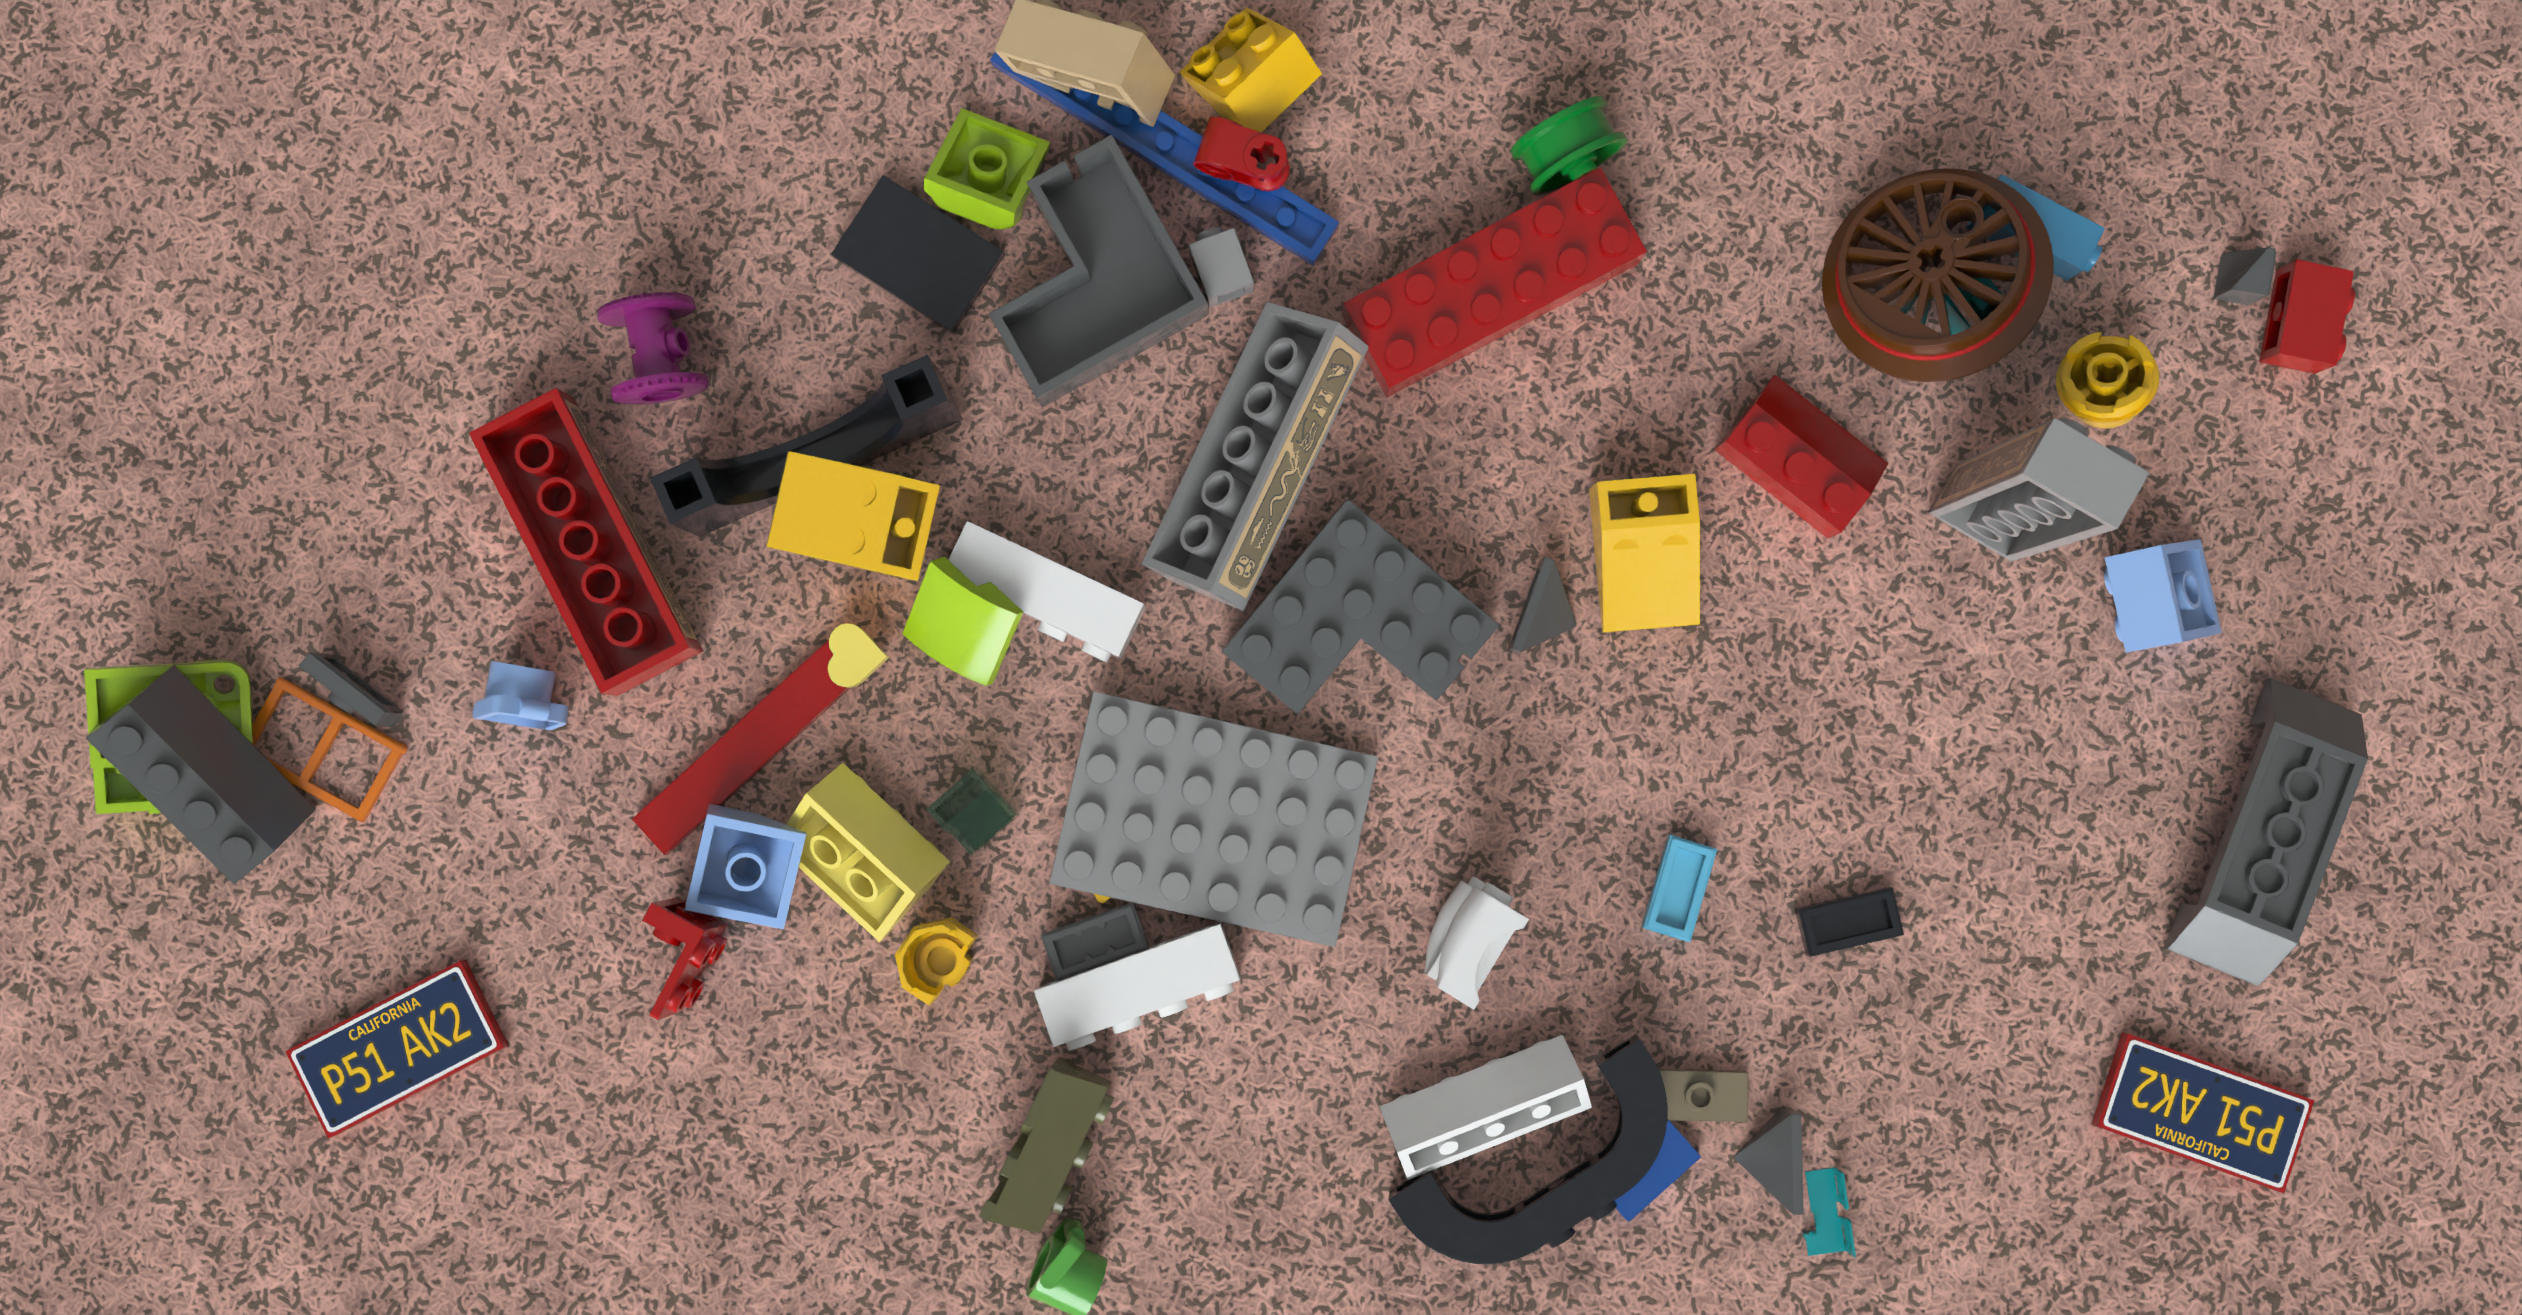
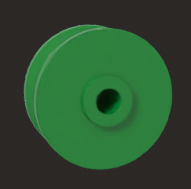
[1510,95,1628,196]

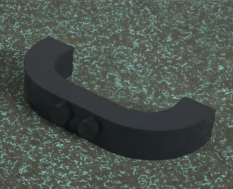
[1388,1034,1668,1264]

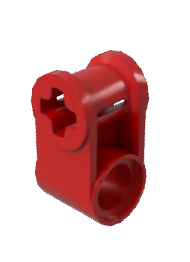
[1193,117,1290,192]

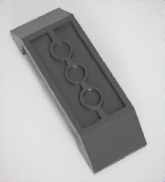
[2164,678,2368,986]

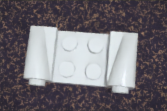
[1424,876,1529,1010]

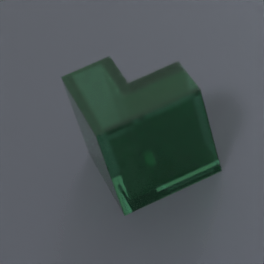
[926,768,1020,855]

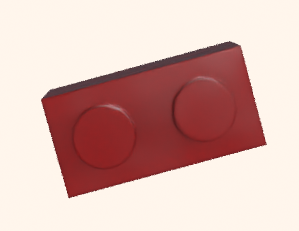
[2259,259,2355,374]

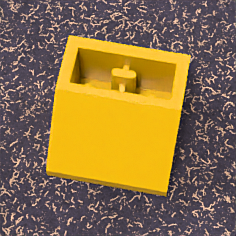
[1179,7,1322,132]

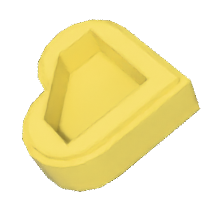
[828,623,889,688]

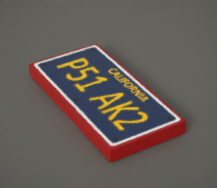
[285,959,509,1139]
[2091,1032,2315,1194]

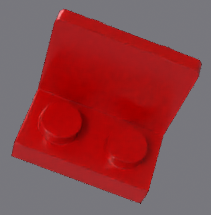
[642,897,728,1020]

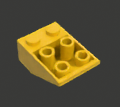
[766,451,940,581]
[1589,474,1700,633]

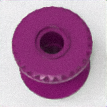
[597,292,709,405]

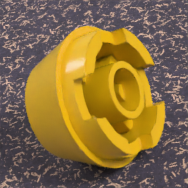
[2056,332,2160,428]

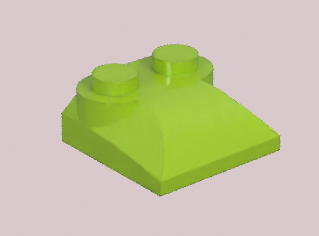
[924,108,1051,229]

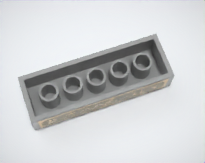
[1142,302,1369,611]
[1929,417,2150,562]

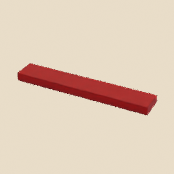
[632,622,851,855]

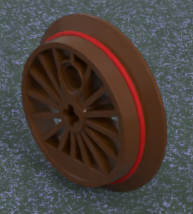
[1822,168,2054,382]

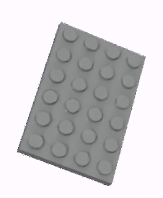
[1049,691,1378,947]

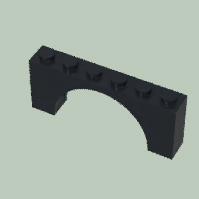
[650,355,963,537]

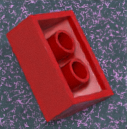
[1714,374,1888,539]

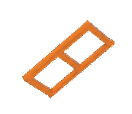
[253,677,408,822]

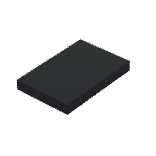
[831,175,1005,334]

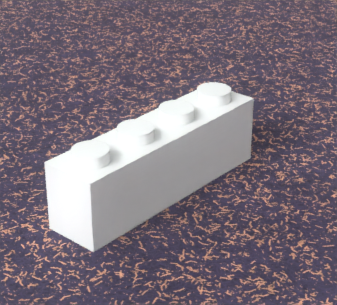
[948,521,1146,663]
[1034,922,1241,1051]
[1379,1035,1592,1180]

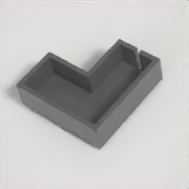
[989,135,1209,408]
[1222,499,1499,714]

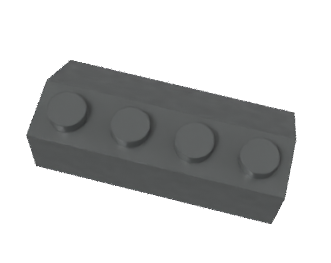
[86,664,316,884]

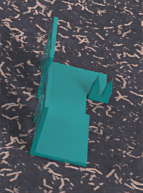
[1803,1167,1856,1257]

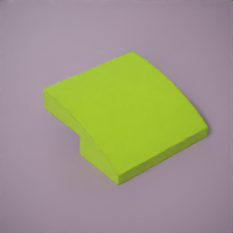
[902,556,1023,686]

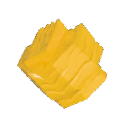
[895,917,978,1005]

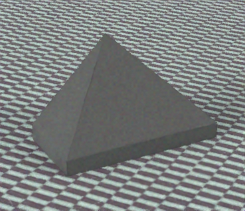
[1508,557,1577,655]
[1735,1108,1804,1215]

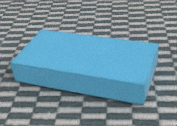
[1641,835,1717,942]

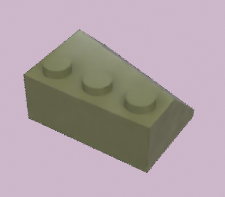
[979,1057,1115,1234]

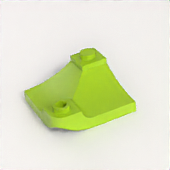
[84,659,254,814]

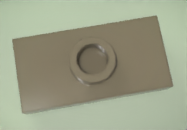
[1658,1069,1748,1122]

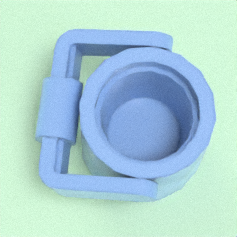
[473,661,568,730]

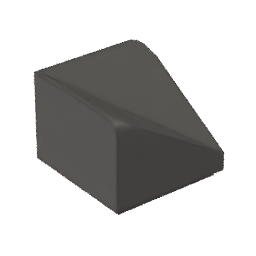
[2213,247,2277,306]

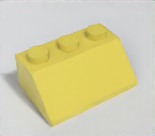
[786,763,950,942]

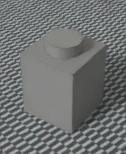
[1188,227,1254,308]

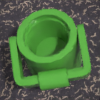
[1026,1217,1107,1315]

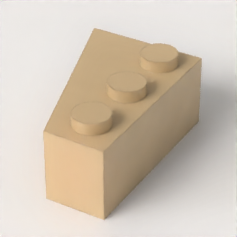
[995,0,1175,127]

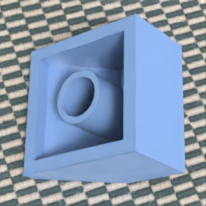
[2104,539,2222,653]
[685,804,806,929]

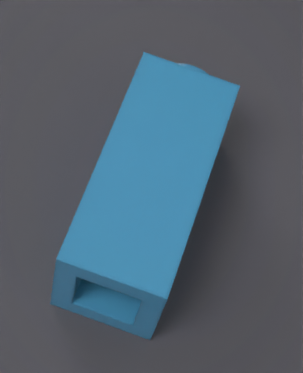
[1965,174,2105,281]

